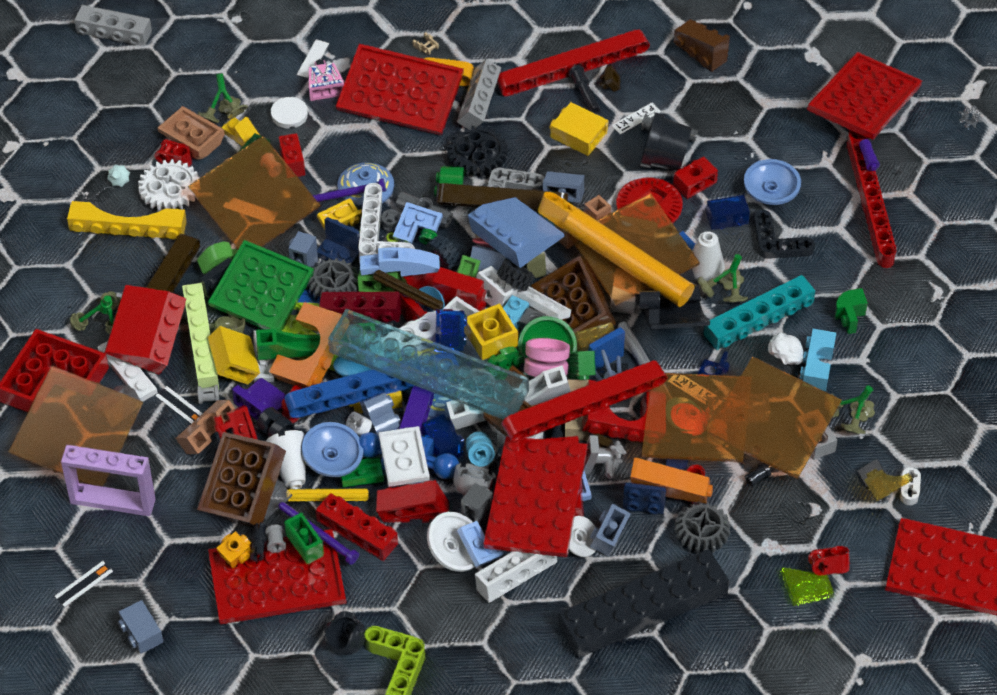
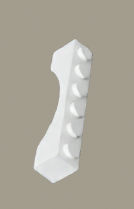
[446,365,571,430]

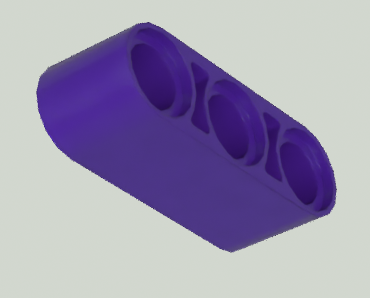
[400,385,435,436]

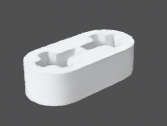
[346,412,372,435]
[900,467,921,505]

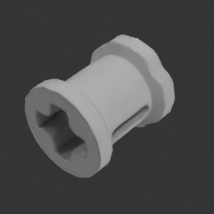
[198,384,219,404]
[265,525,286,553]

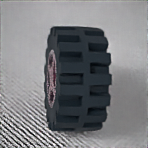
[425,235,460,270]

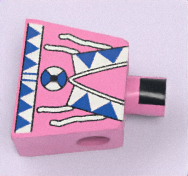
[309,59,344,101]

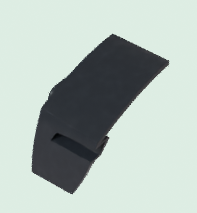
[635,253,710,330]

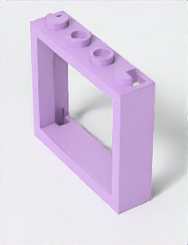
[61,445,156,516]

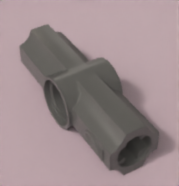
[395,192,453,228]

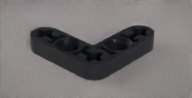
[754,210,815,259]

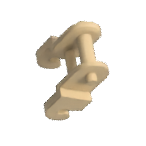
[412,32,439,55]

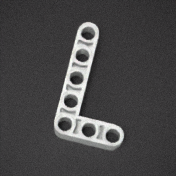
[359,183,415,262]

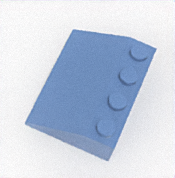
[468,198,564,268]

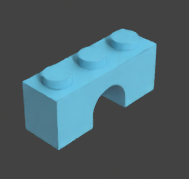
[800,329,836,391]

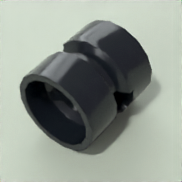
[256,407,295,437]

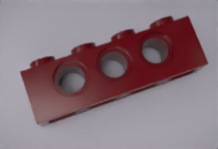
[319,292,402,323]

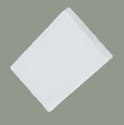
[379,426,430,487]

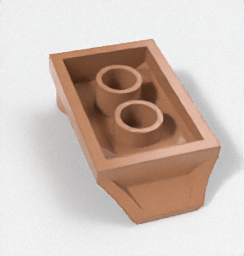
[158,106,225,159]

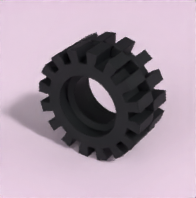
[497,259,535,291]

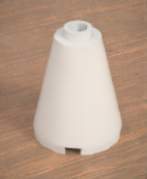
[688,232,725,282]
[266,430,306,489]

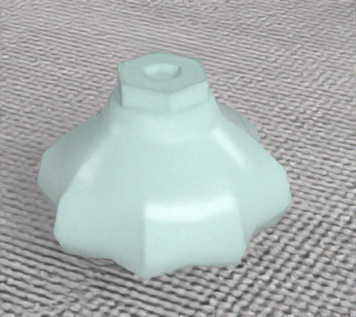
[107,164,130,187]

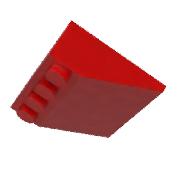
[104,285,186,375]

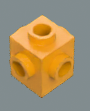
[217,531,251,568]

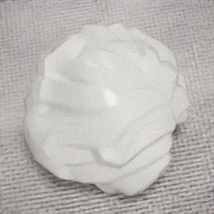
[768,332,803,365]

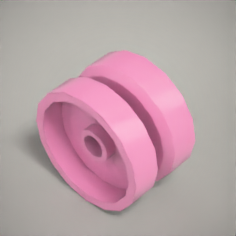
[524,338,570,377]

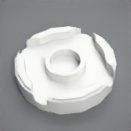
[271,97,308,128]

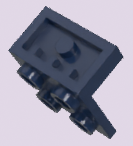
[317,217,360,266]
[623,483,666,514]

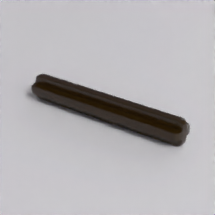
[373,270,444,311]

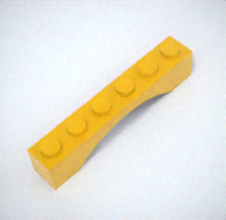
[67,201,187,239]

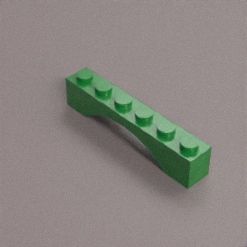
[256,320,377,360]

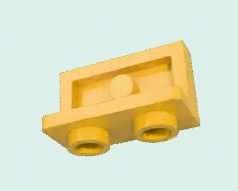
[317,198,362,230]

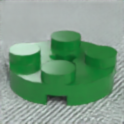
[485,347,524,377]

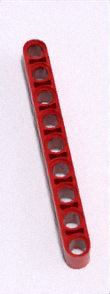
[496,29,650,96]
[847,130,896,268]
[501,360,668,442]

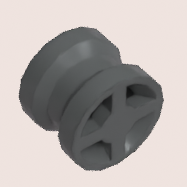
[381,209,400,233]

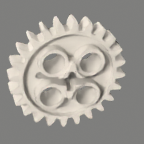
[138,159,200,211]

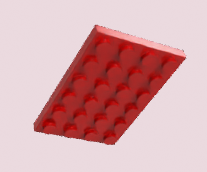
[336,44,464,136]
[807,52,922,140]
[483,436,588,557]
[885,518,997,616]
[208,529,346,624]

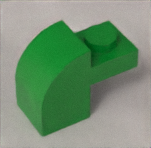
[835,288,868,334]

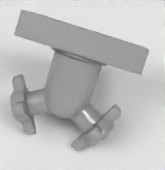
[584,435,626,479]

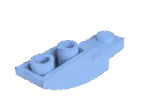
[360,248,440,276]

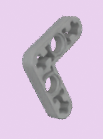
[487,168,544,191]

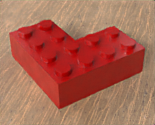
[0,329,109,414]

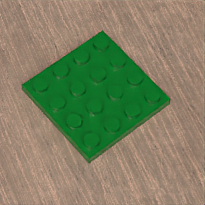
[208,240,314,331]

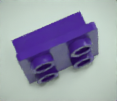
[232,378,286,420]

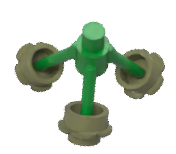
[70,291,120,334]

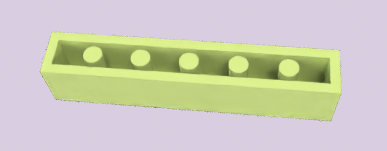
[182,283,219,390]

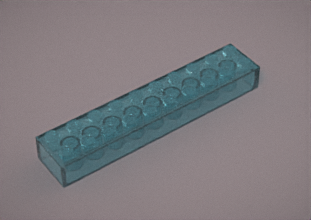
[328,309,529,420]

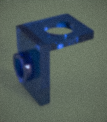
[698,351,730,382]

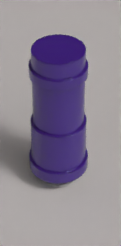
[859,139,880,171]

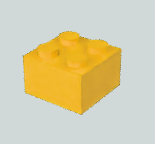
[464,303,518,361]

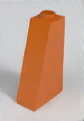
[630,458,713,504]

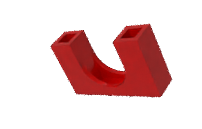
[582,380,666,446]

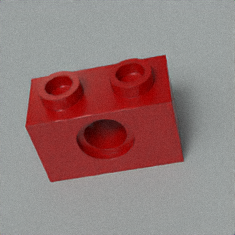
[279,133,305,179]
[673,157,718,199]

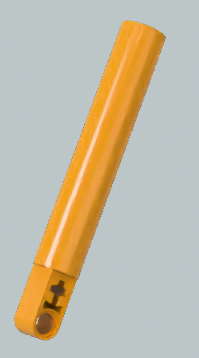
[538,192,694,307]

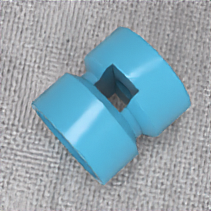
[466,432,495,467]

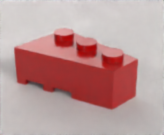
[376,480,449,523]

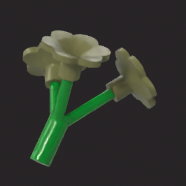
[198,73,248,123]
[697,254,748,302]
[824,386,875,434]

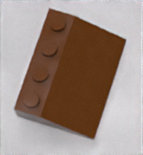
[531,256,616,340]
[197,432,286,528]

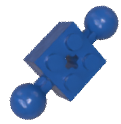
[357,429,459,484]

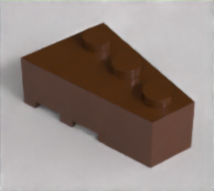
[674,19,730,72]

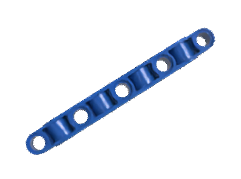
[284,350,462,418]

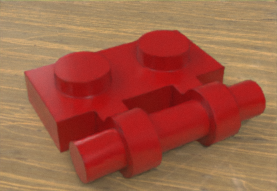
[213,405,258,440]

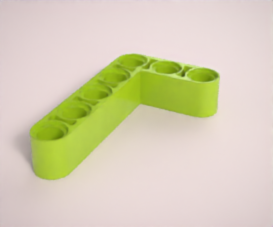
[365,626,425,695]

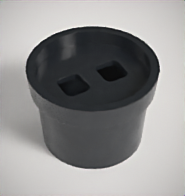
[640,112,692,171]

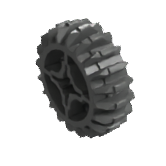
[307,258,358,300]
[674,502,731,554]

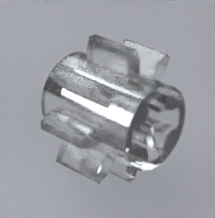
[959,105,982,128]

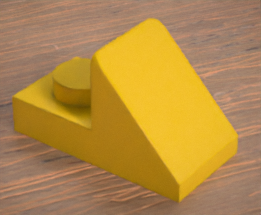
[221,117,259,146]

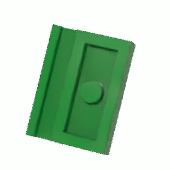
[341,457,384,487]

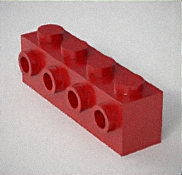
[316,493,398,561]

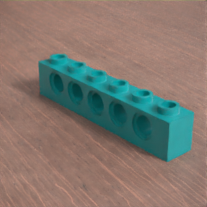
[704,275,816,350]

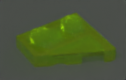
[781,568,834,606]

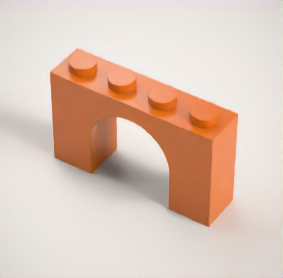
[269,302,350,388]

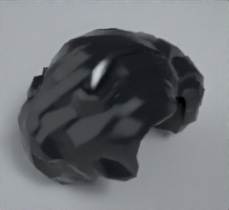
[324,611,365,656]

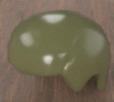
[214,316,245,334]

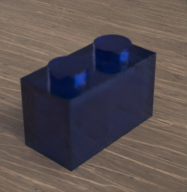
[706,195,750,230]
[435,309,467,351]
[422,414,465,458]

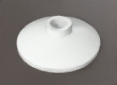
[569,516,596,557]

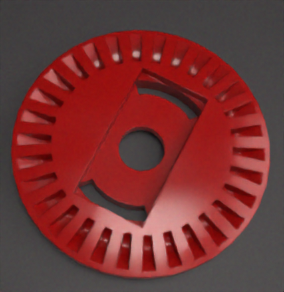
[616,177,683,230]

